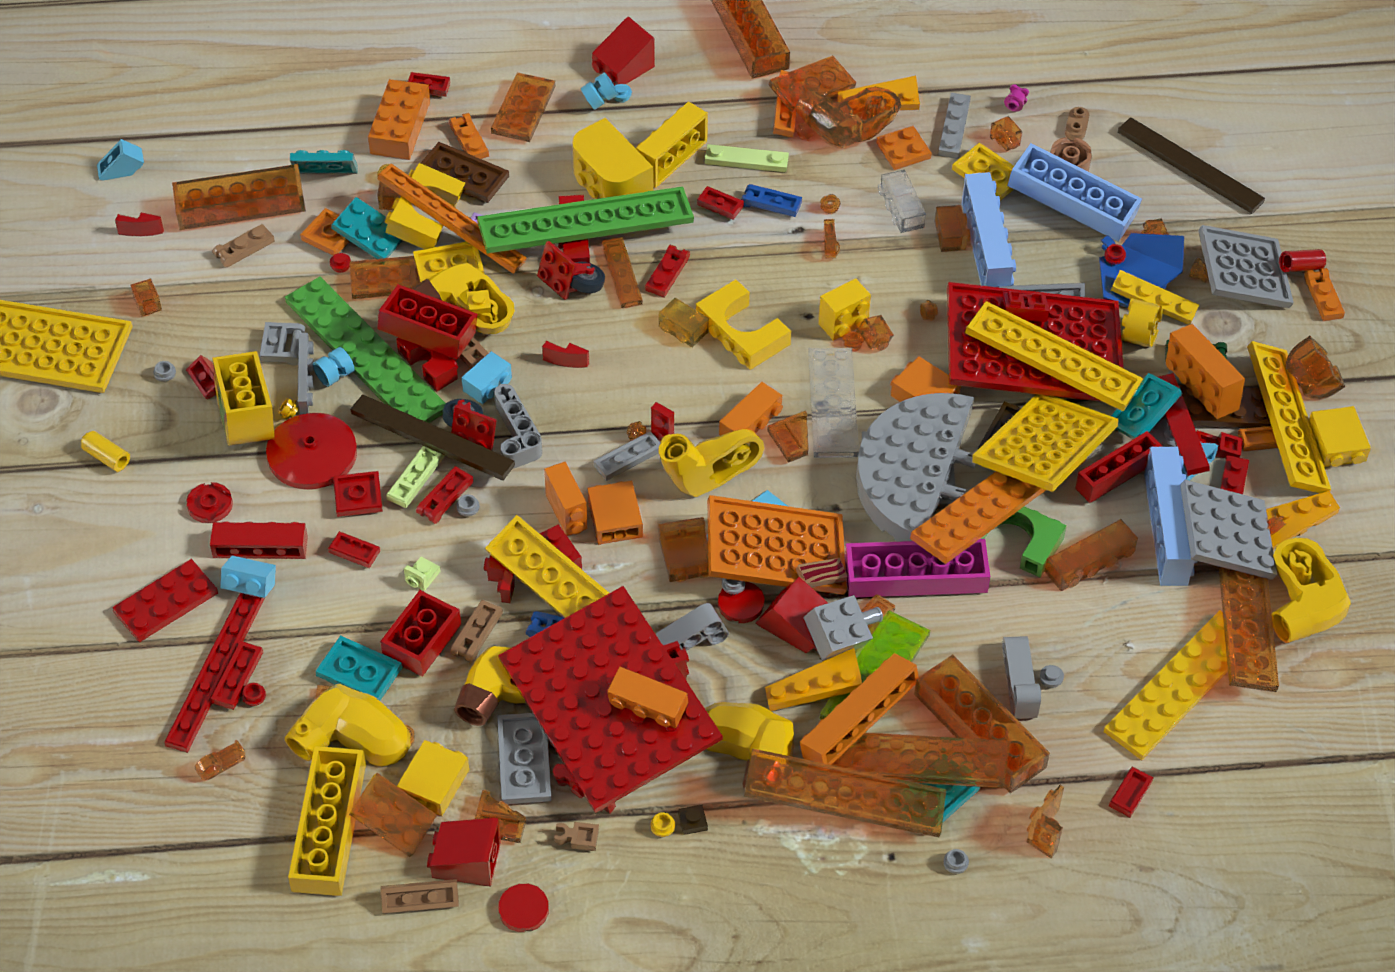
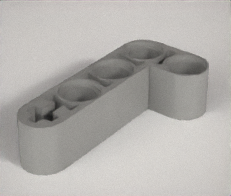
[494,384,543,468]
[655,603,729,651]
[1002,636,1041,719]

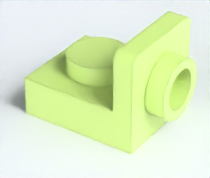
[404,557,441,591]

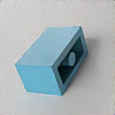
[462,351,512,405]
[220,556,276,598]

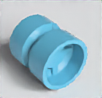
[581,72,619,110]
[312,347,355,387]

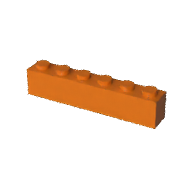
[800,653,919,771]

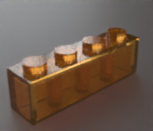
[1044,519,1138,591]

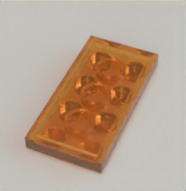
[768,55,856,112]
[491,72,556,142]

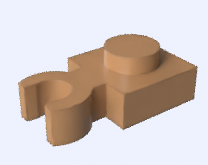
[554,822,599,851]

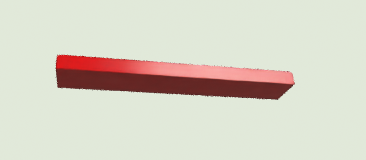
[1158,373,1210,476]

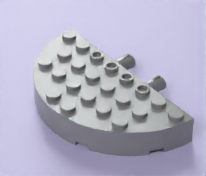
[856,393,976,542]

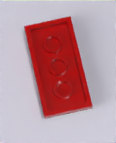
[112,558,218,643]

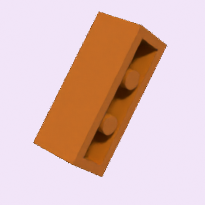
[719,382,783,436]
[607,667,688,728]

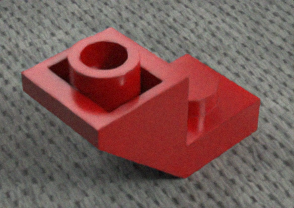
[484,555,515,604]

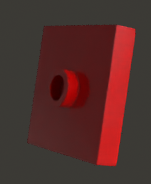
[333,471,383,517]

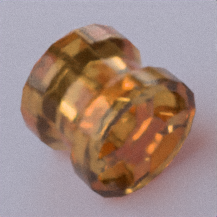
[1189,257,1209,283]

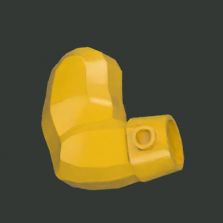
[658,429,764,497]
[1271,538,1351,643]
[285,684,412,767]

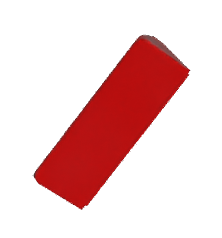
[186,355,216,400]

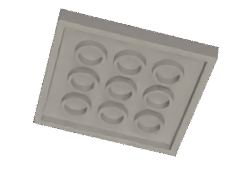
[1198,225,1294,308]
[1180,480,1277,579]

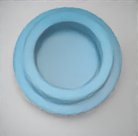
[614,84,632,103]

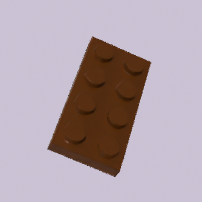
[421,141,509,203]
[1179,385,1271,428]

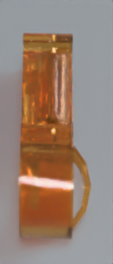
[823,219,840,259]
[195,740,246,780]

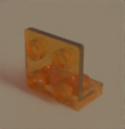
[1027,784,1064,859]

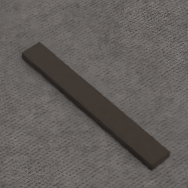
[1118,117,1265,214]
[350,394,515,481]

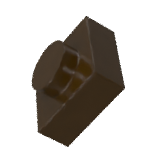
[678,804,708,835]

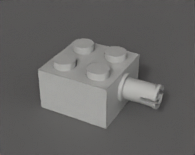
[803,595,883,661]

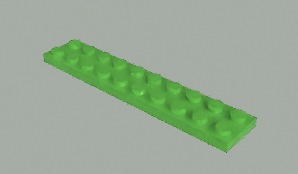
[477,186,694,254]
[285,276,446,423]

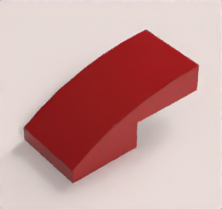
[115,212,164,237]
[542,341,589,368]
[1196,430,1242,458]

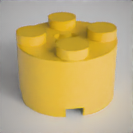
[1121,298,1162,347]

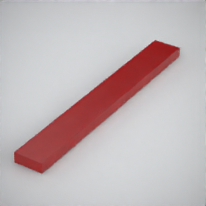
[164,593,265,753]

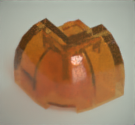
[1286,336,1345,399]

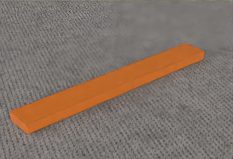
[377,163,527,274]

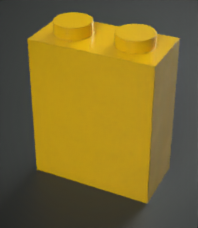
[1309,406,1371,467]
[396,740,469,816]

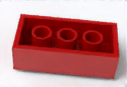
[377,284,478,360]

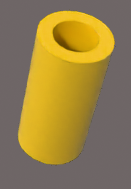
[81,431,130,472]

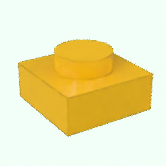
[466,290,491,314]

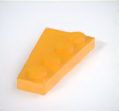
[837,75,920,112]
[1266,491,1340,550]
[765,648,862,711]

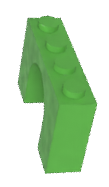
[981,506,1067,578]

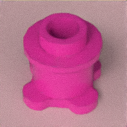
[1004,84,1029,112]

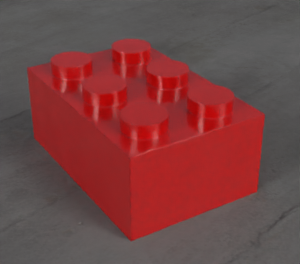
[380,590,461,677]

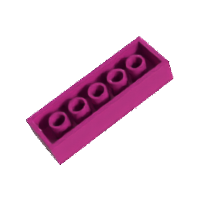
[845,539,991,597]

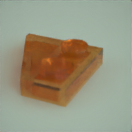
[767,410,809,463]
[475,790,526,843]

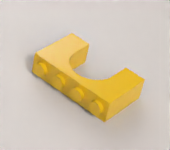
[385,163,465,249]
[695,279,791,370]

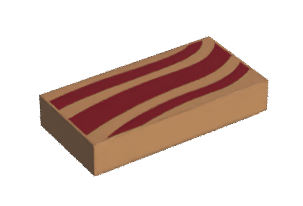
[796,558,848,587]

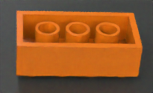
[368,79,430,160]
[1166,324,1245,419]

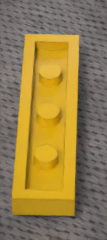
[1110,270,1199,325]

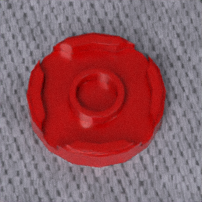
[187,482,233,523]
[718,581,764,624]
[499,883,549,932]

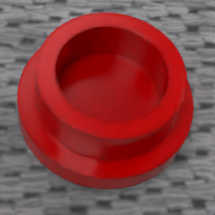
[1104,244,1126,264]
[330,253,351,273]
[242,682,266,706]

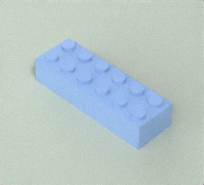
[1007,143,1142,242]
[962,172,1016,287]
[1144,447,1198,586]

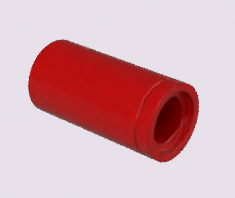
[1279,249,1326,273]

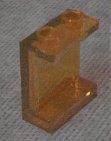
[658,517,709,582]

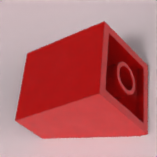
[592,16,655,86]
[756,577,828,653]
[427,818,501,887]

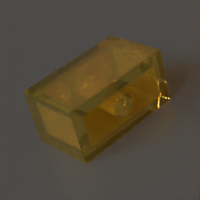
[659,298,709,348]

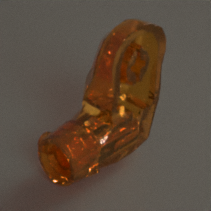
[795,87,901,149]

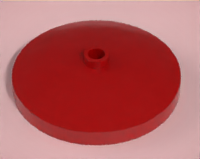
[266,413,357,490]

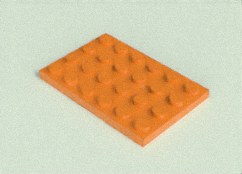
[707,495,847,595]

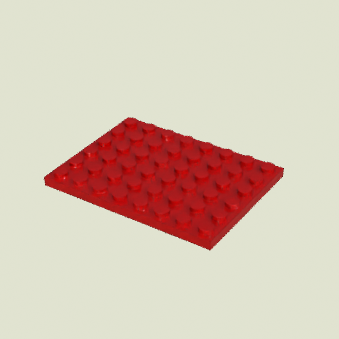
[947,282,1124,401]
[498,586,723,813]

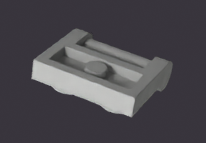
[259,322,305,365]

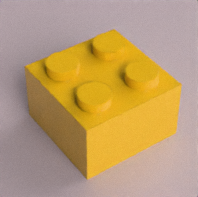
[818,278,871,341]

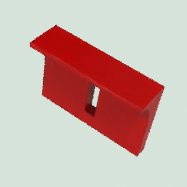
[1002,291,1049,322]

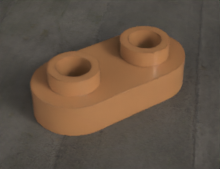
[1065,107,1090,140]

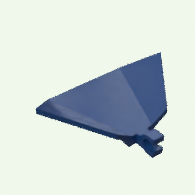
[1099,233,1184,308]

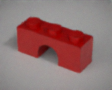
[396,337,458,392]

